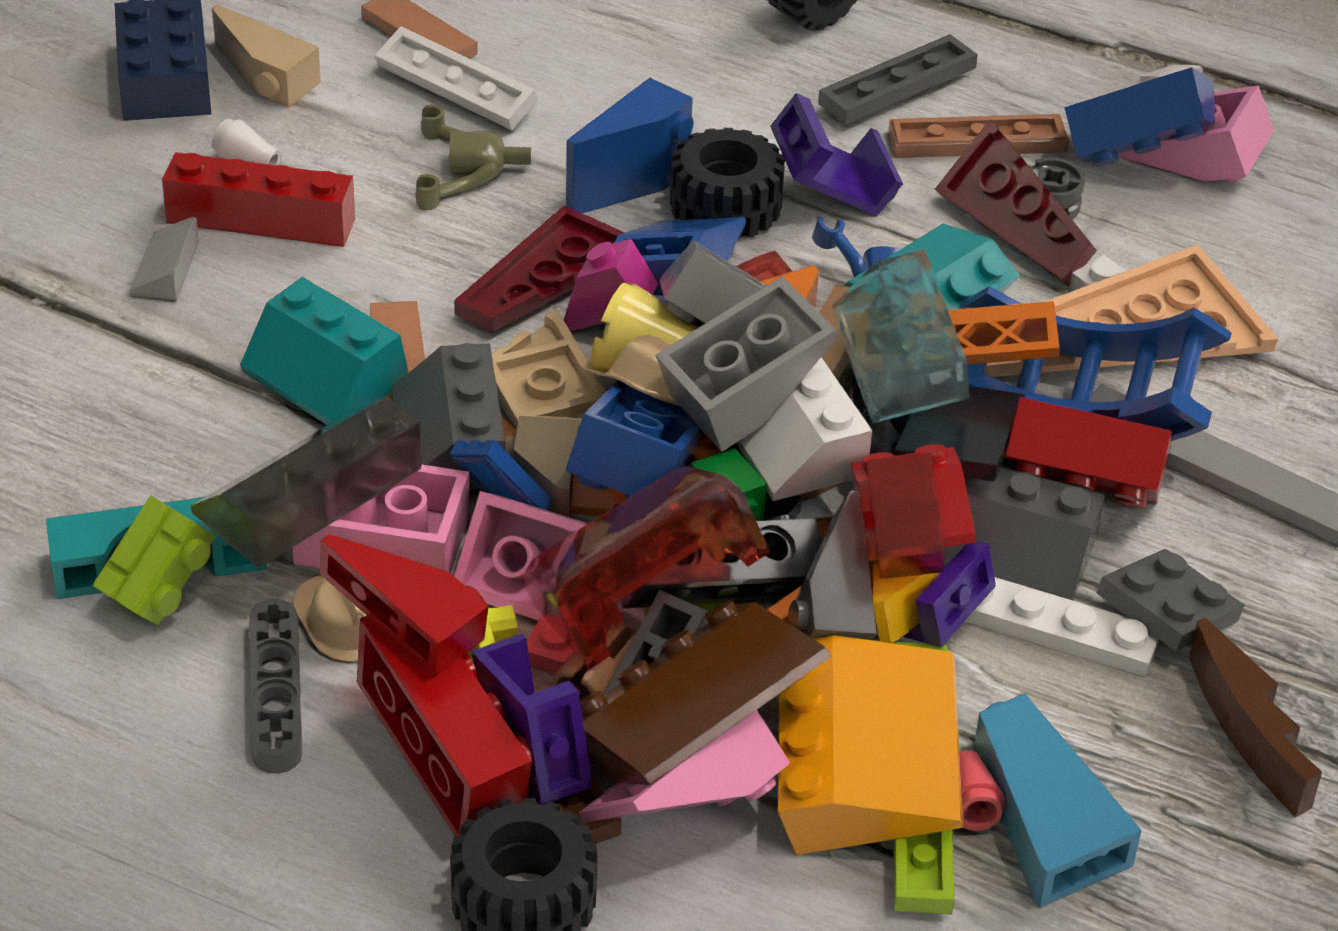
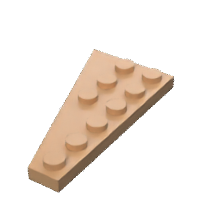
[984,244,1278,377]

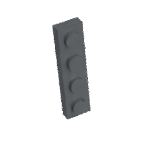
[818,34,978,125]

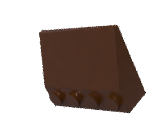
[580,600,831,785]

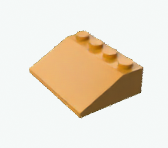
[778,635,963,855]

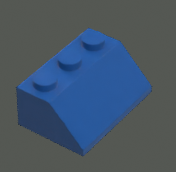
[1064,67,1215,167]

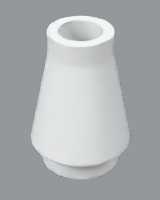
[211,118,281,165]

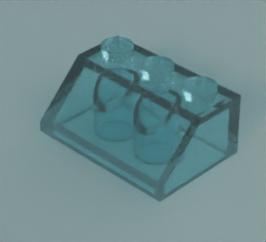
[832,249,969,424]

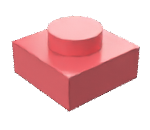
[527,614,592,675]

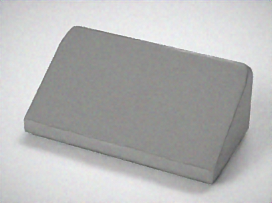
[130,217,199,301]

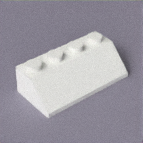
[736,357,872,501]

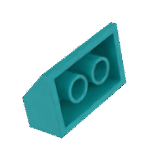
[844,223,1020,316]
[240,276,409,432]

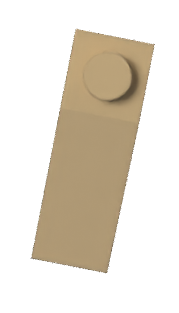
[212,4,321,107]

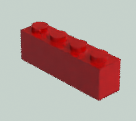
[162,152,355,247]

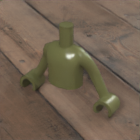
[415,104,531,210]

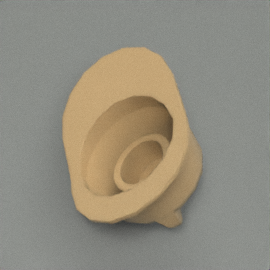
[581,335,680,406]
[293,574,366,663]

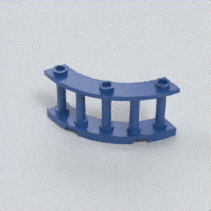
[937,286,1232,441]

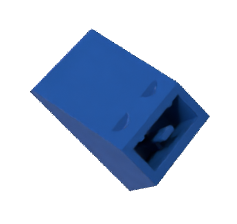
[614,217,746,296]

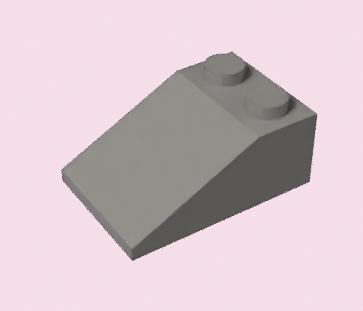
[655,276,838,452]

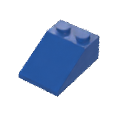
[566,77,694,213]
[565,380,704,508]

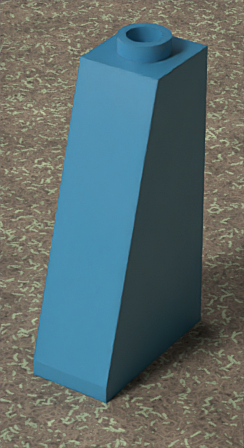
[973,694,1141,908]

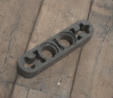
[249,599,303,774]

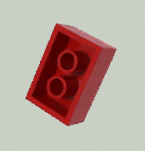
[1006,397,1172,509]

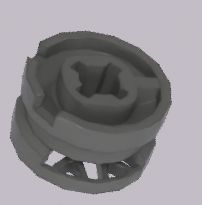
[1029,157,1085,219]

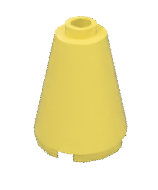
[590,282,699,376]

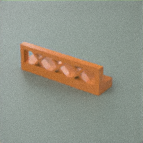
[856,301,1060,373]

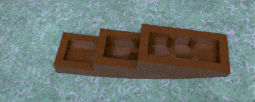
[1189,617,1322,817]

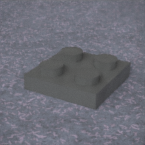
[1096,549,1245,651]

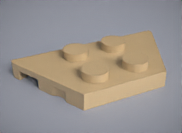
[492,310,607,428]

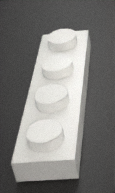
[375,26,538,131]
[965,577,1160,677]

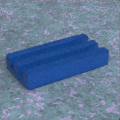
[450,440,552,510]

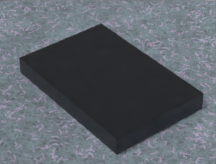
[894,379,1025,482]

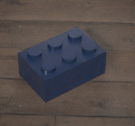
[114,0,212,121]

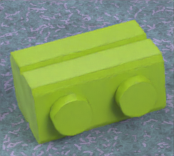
[93,495,216,626]

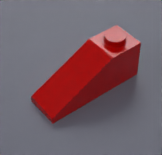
[319,534,488,677]

